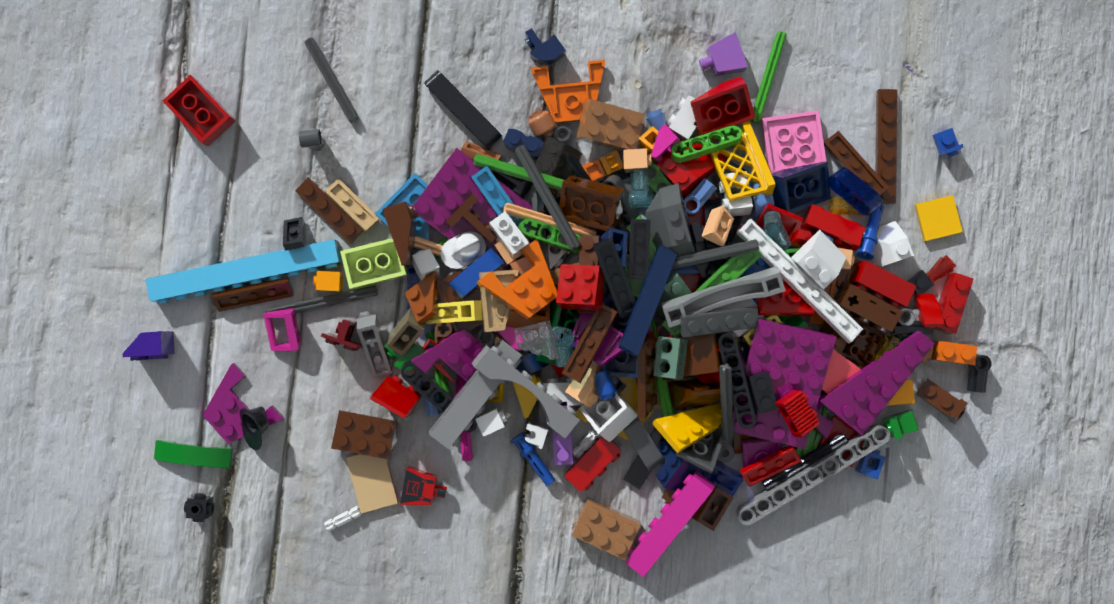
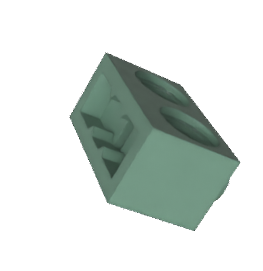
[653,336,688,379]

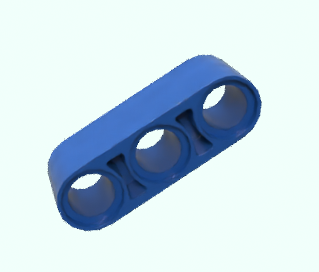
[449,248,505,299]

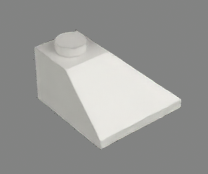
[864,221,914,267]

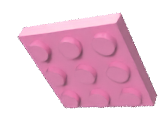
[761,110,826,173]

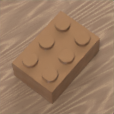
[576,99,644,152]
[571,497,641,560]

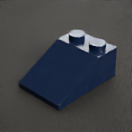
[771,162,831,213]

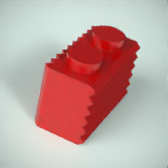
[775,390,820,438]

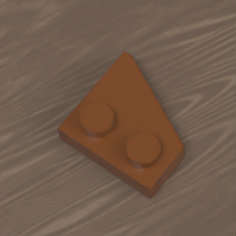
[405,272,439,325]

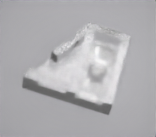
[514,321,559,360]

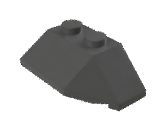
[645,183,697,257]

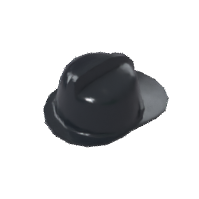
[239,406,269,450]

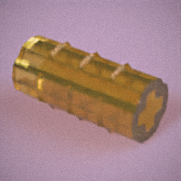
[829,197,872,216]

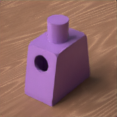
[699,32,748,76]

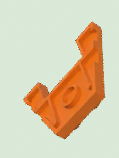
[531,60,605,124]
[477,239,557,320]

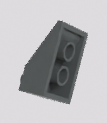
[676,426,724,473]

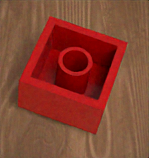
[556,264,605,311]

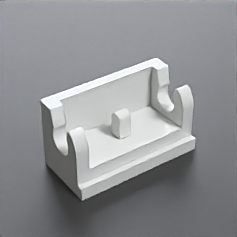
[525,421,549,449]

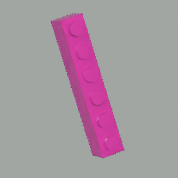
[625,471,715,577]

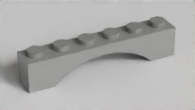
[662,266,785,328]
[471,345,580,438]

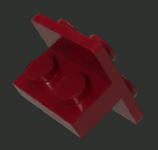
[321,319,363,351]

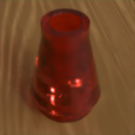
[926,255,956,283]

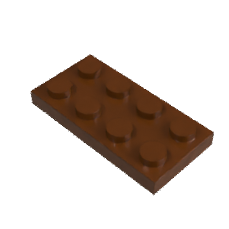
[638,331,657,419]

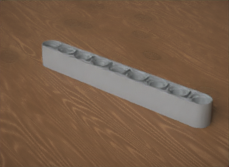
[737,424,891,525]

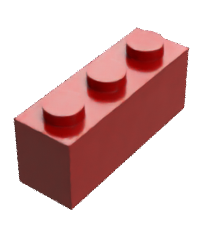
[802,204,865,253]
[850,261,916,309]
[933,273,974,334]
[564,436,621,492]

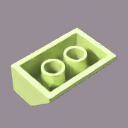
[340,238,409,290]

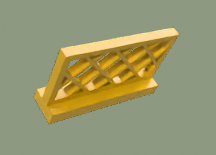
[710,121,775,202]

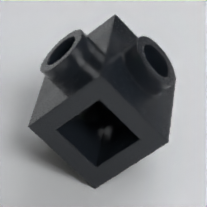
[184,493,214,522]

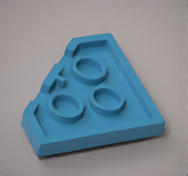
[375,173,430,253]

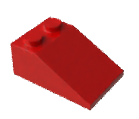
[690,76,755,136]
[657,134,728,198]
[370,375,422,419]

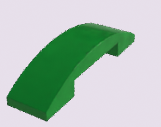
[154,440,233,468]

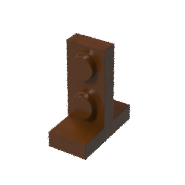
[446,194,496,243]
[916,378,968,424]

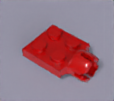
[755,203,812,250]

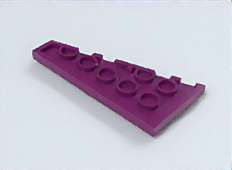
[819,331,935,436]

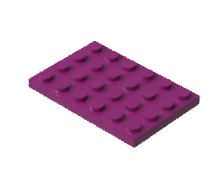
[413,148,535,271]
[733,317,837,449]

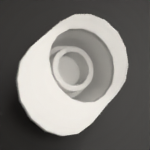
[441,231,486,269]

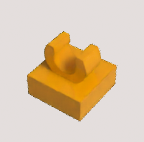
[599,150,624,175]

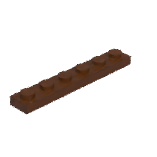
[875,89,898,204]

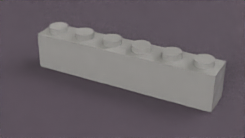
[429,339,522,449]

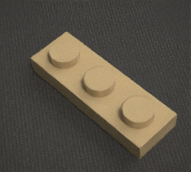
[325,178,379,233]

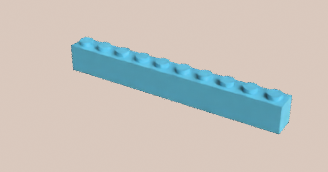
[145,239,342,305]

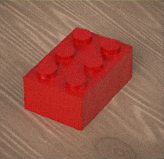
[162,75,236,147]

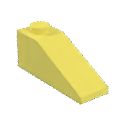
[426,300,483,324]

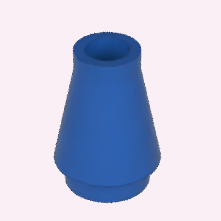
[595,370,616,400]

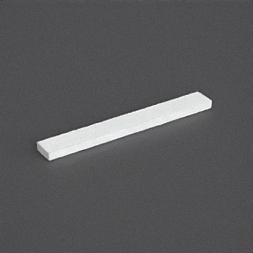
[737,219,863,344]

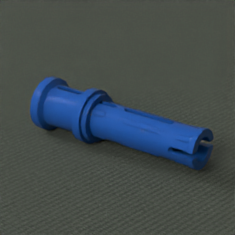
[856,203,885,260]
[510,431,555,486]

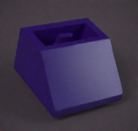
[122,331,175,361]

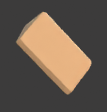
[702,206,734,246]

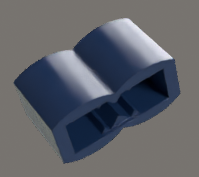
[503,129,544,160]

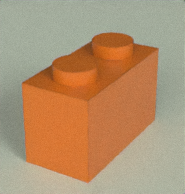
[931,341,977,365]

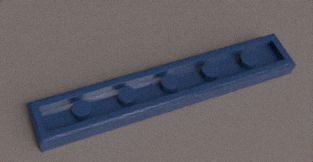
[618,244,677,357]

